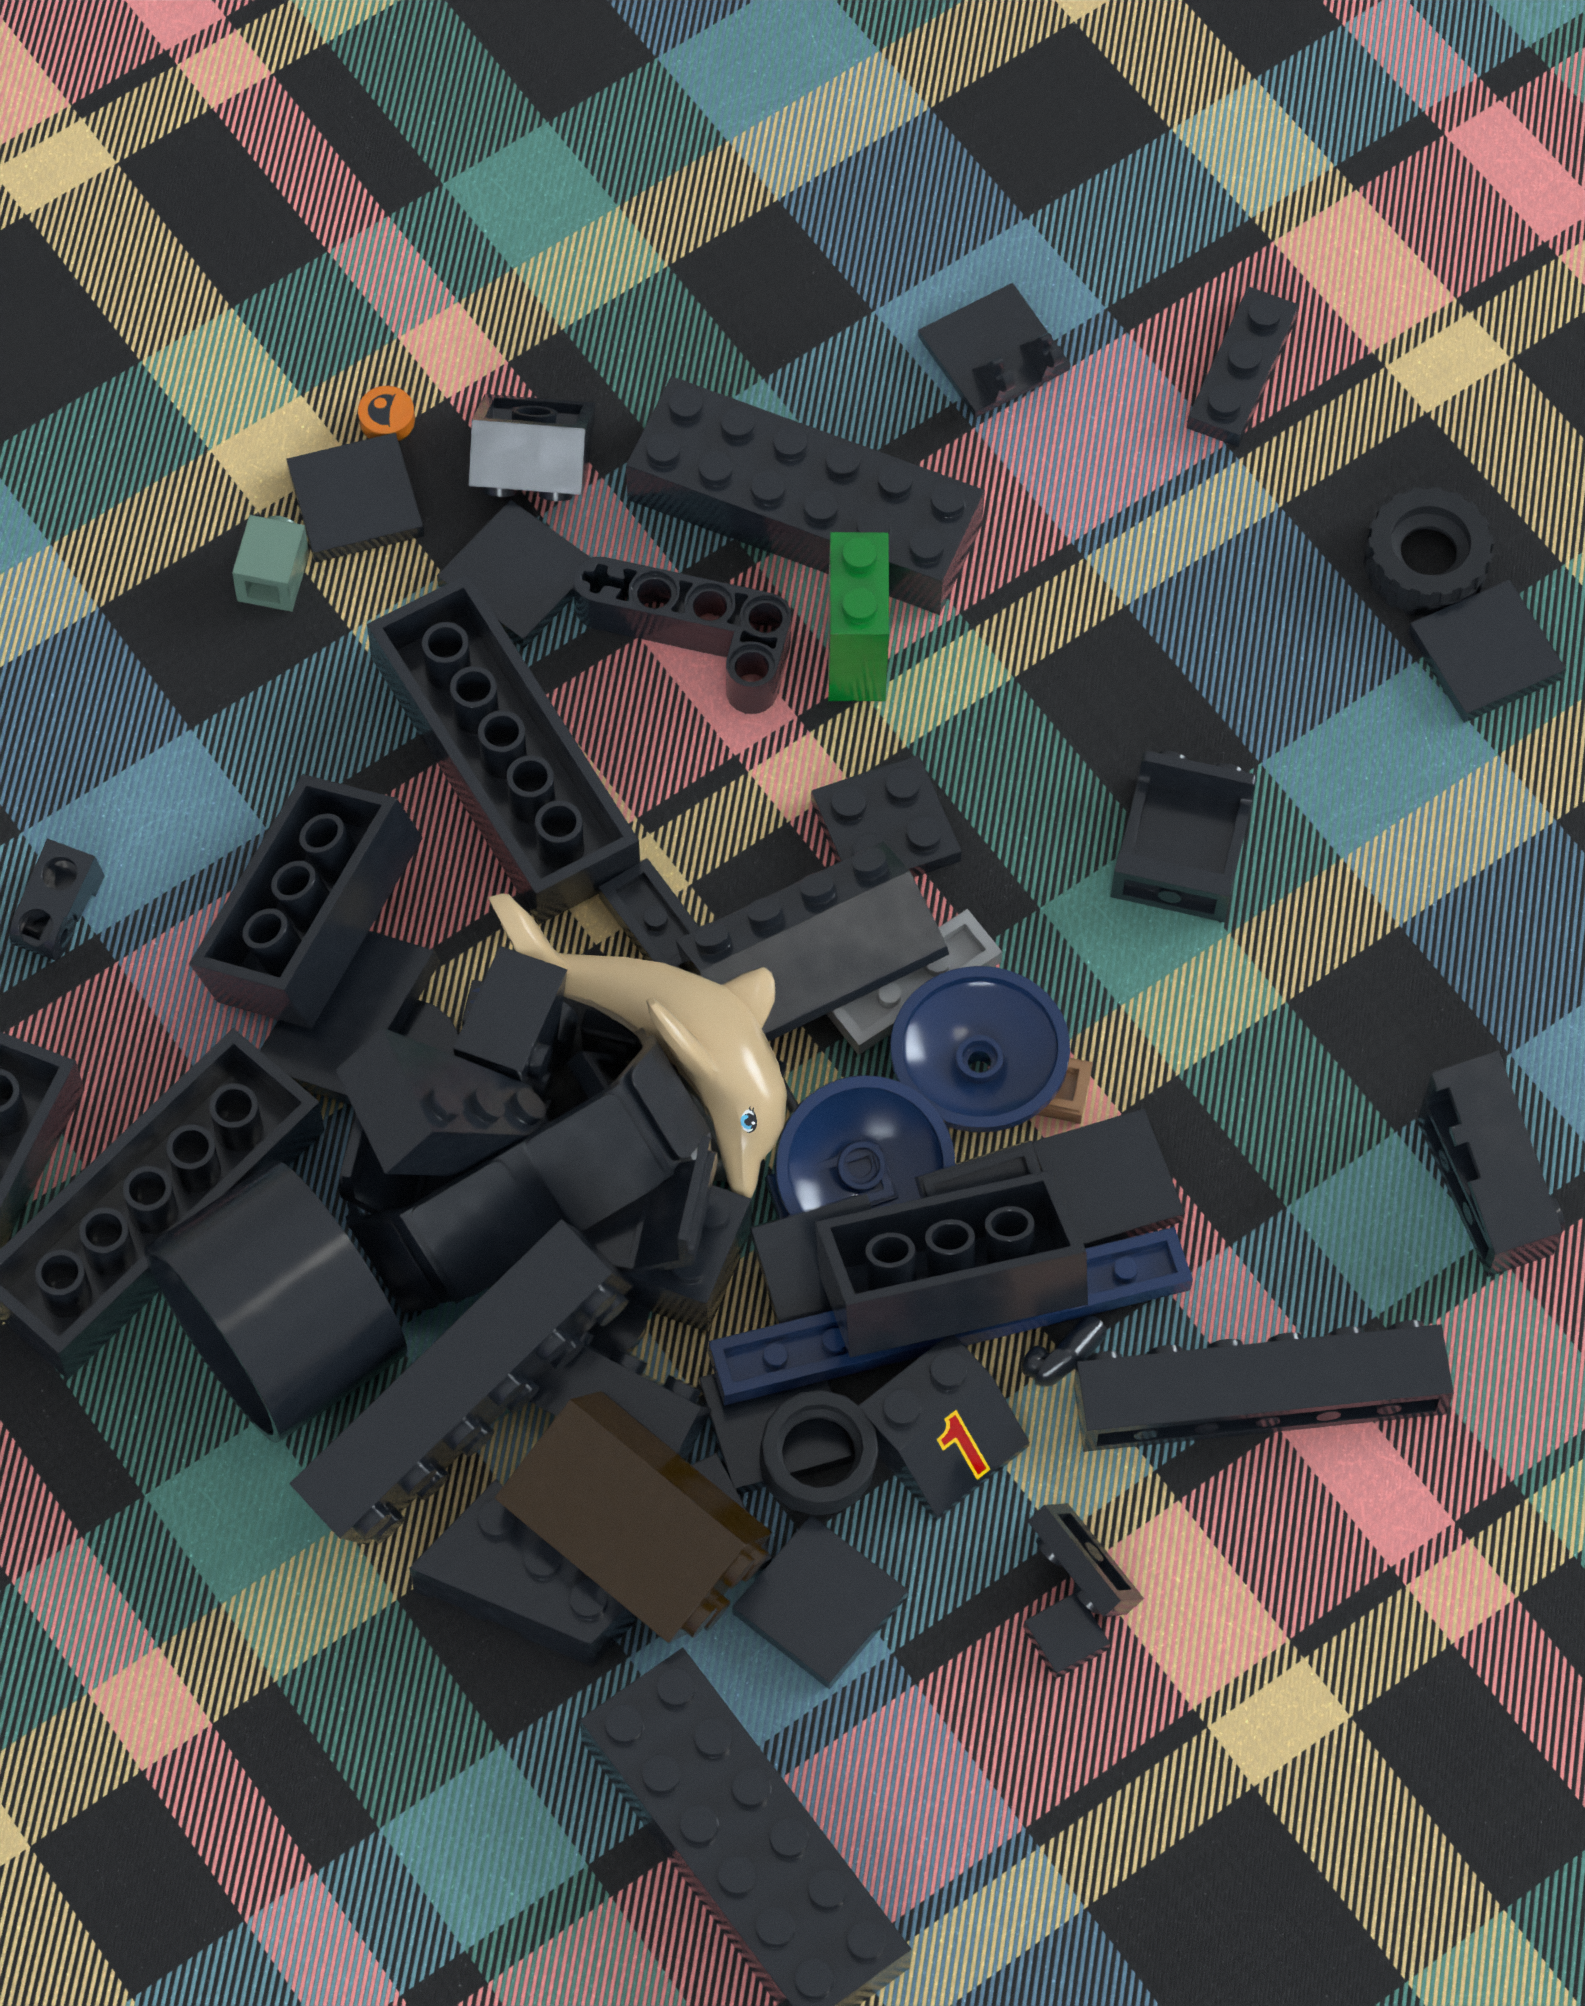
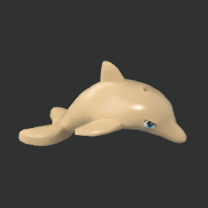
[488,893,787,1198]

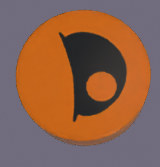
[358,386,415,441]

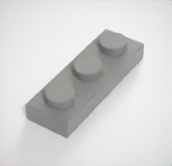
[826,909,1002,1055]

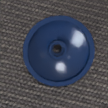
[891,966,1070,1132]
[774,1075,955,1215]

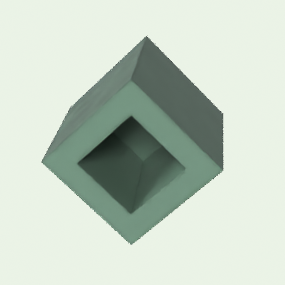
[232,515,309,612]

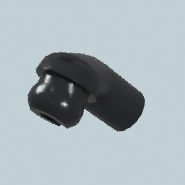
[1021,1315,1107,1387]

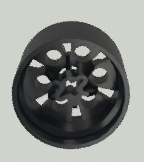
[144,1160,407,1443]

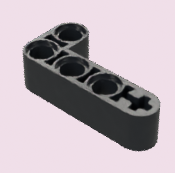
[573,557,791,714]

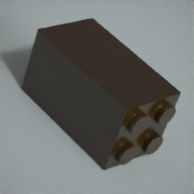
[494,1391,773,1643]

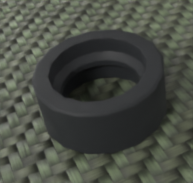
[759,1390,879,1515]

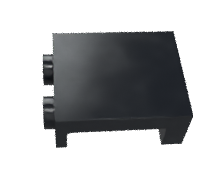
[1110,751,1257,922]

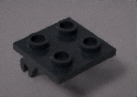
[918,283,1071,418]

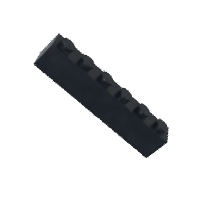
[1073,1320,1454,1452]

